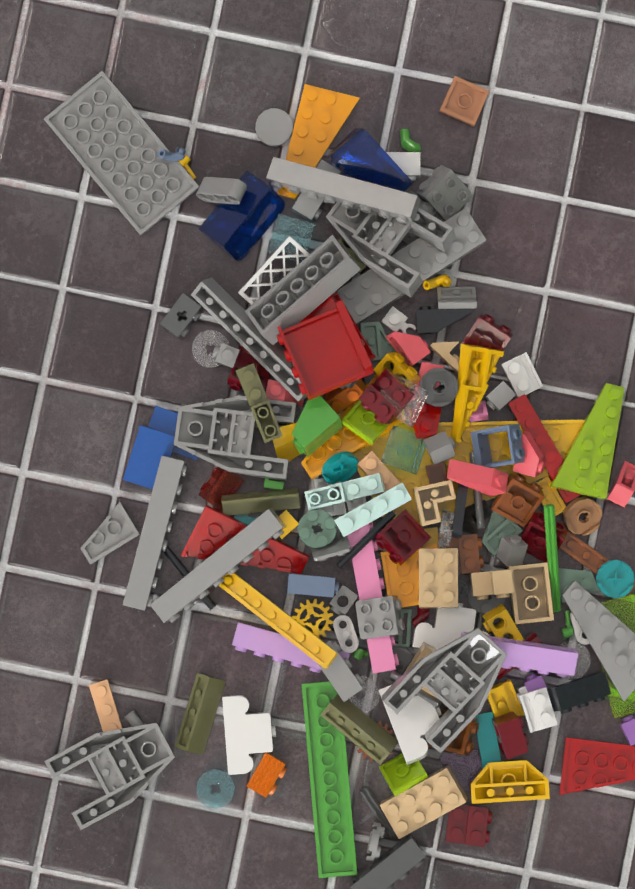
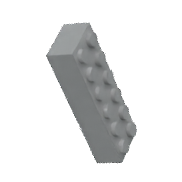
[245,235,361,345]

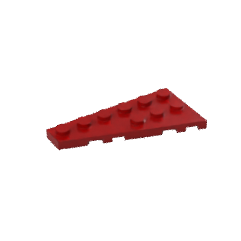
[181,505,309,574]
[559,737,635,795]

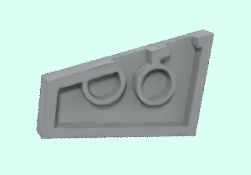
[80,502,140,565]

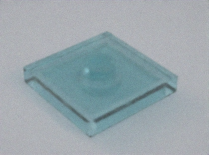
[381,426,427,475]

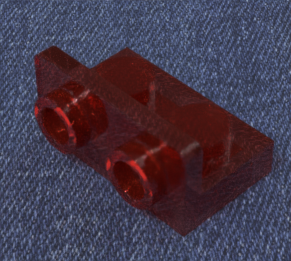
[199,467,244,511]

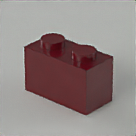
[492,711,529,760]

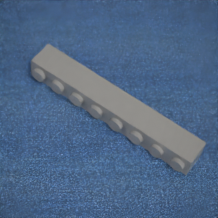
[266,157,420,223]
[191,277,307,402]
[123,455,188,611]
[150,508,286,623]

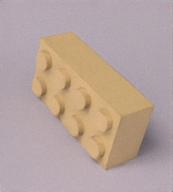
[380,764,468,839]

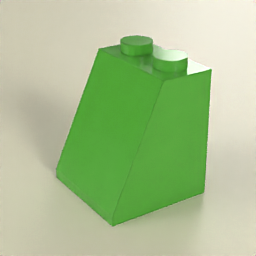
[292,396,343,457]

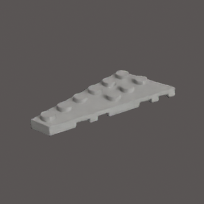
[562,581,635,701]

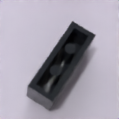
[547,672,611,714]

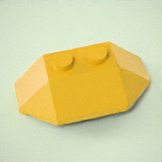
[471,760,550,804]

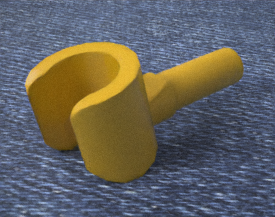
[178,154,197,180]

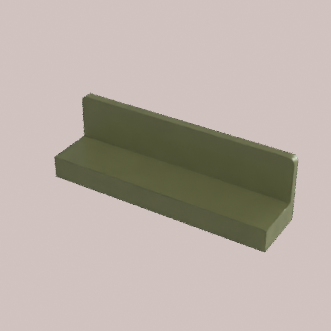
[221,488,300,515]
[175,673,225,755]
[321,694,398,765]

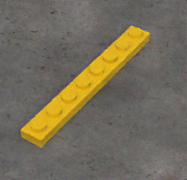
[219,573,339,669]

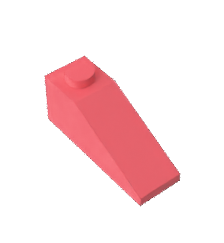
[447,459,508,496]

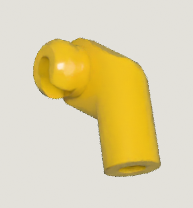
[423,274,452,290]

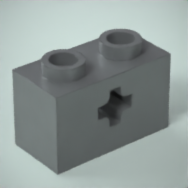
[160,293,202,339]

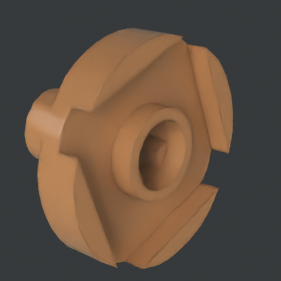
[563,496,602,536]

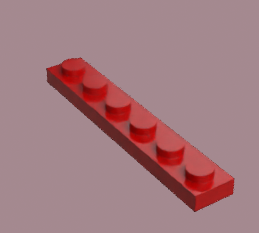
[508,394,581,504]

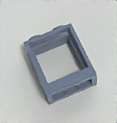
[470,424,525,468]
[287,574,339,597]

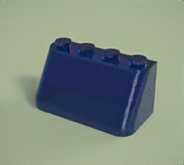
[328,128,413,192]
[199,170,285,261]

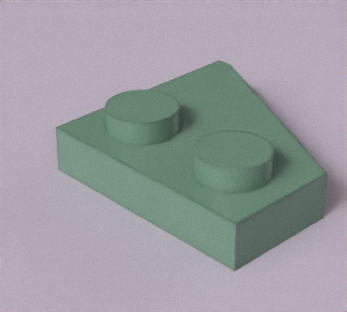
[359,322,396,361]
[481,511,523,556]
[559,568,598,603]

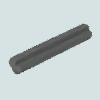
[360,786,397,839]

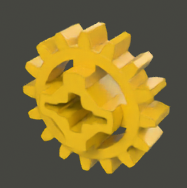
[292,599,334,638]

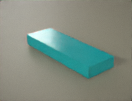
[475,712,501,769]

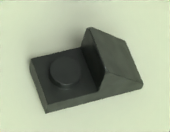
[449,499,491,534]

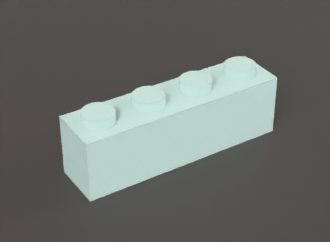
[334,482,412,537]

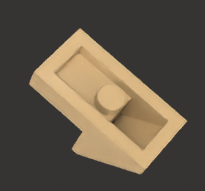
[429,342,459,373]

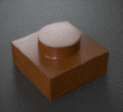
[425,462,448,485]

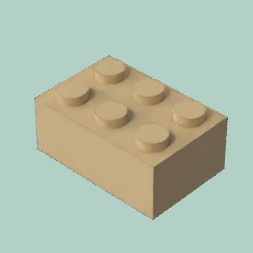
[419,548,459,608]
[507,562,554,624]

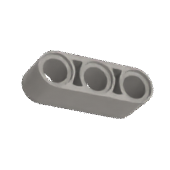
[196,177,247,204]

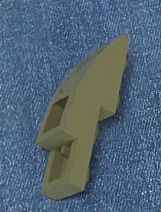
[235,363,283,443]

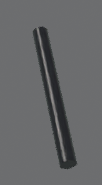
[336,511,396,569]
[163,546,216,610]

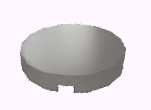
[255,108,293,147]

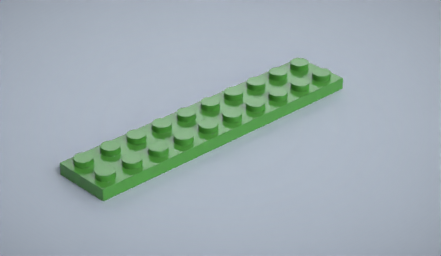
[302,681,357,878]

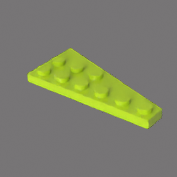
[550,383,625,499]

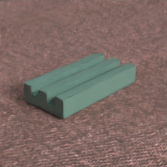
[392,609,412,648]

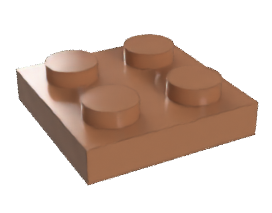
[439,76,489,127]

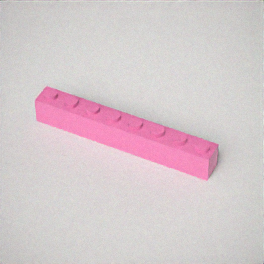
[347,522,399,674]

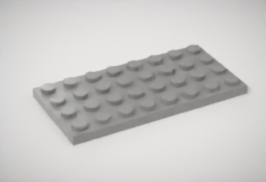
[44,71,199,236]

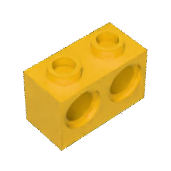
[373,352,421,390]
[482,604,524,641]

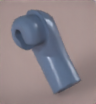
[158,147,186,162]

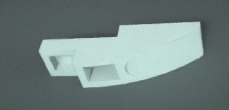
[304,473,385,510]

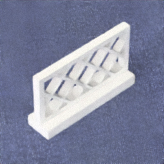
[238,235,310,305]

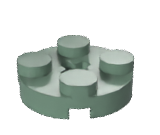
[298,510,337,549]

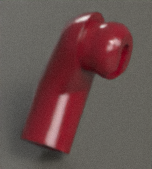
[411,605,430,627]

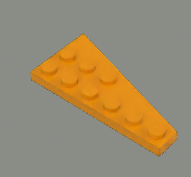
[277,84,360,200]
[301,373,409,480]

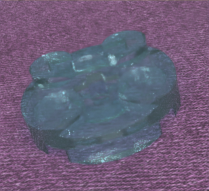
[196,769,235,808]

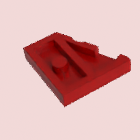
[407,400,442,439]

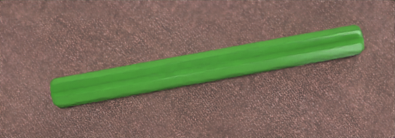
[544,504,561,612]

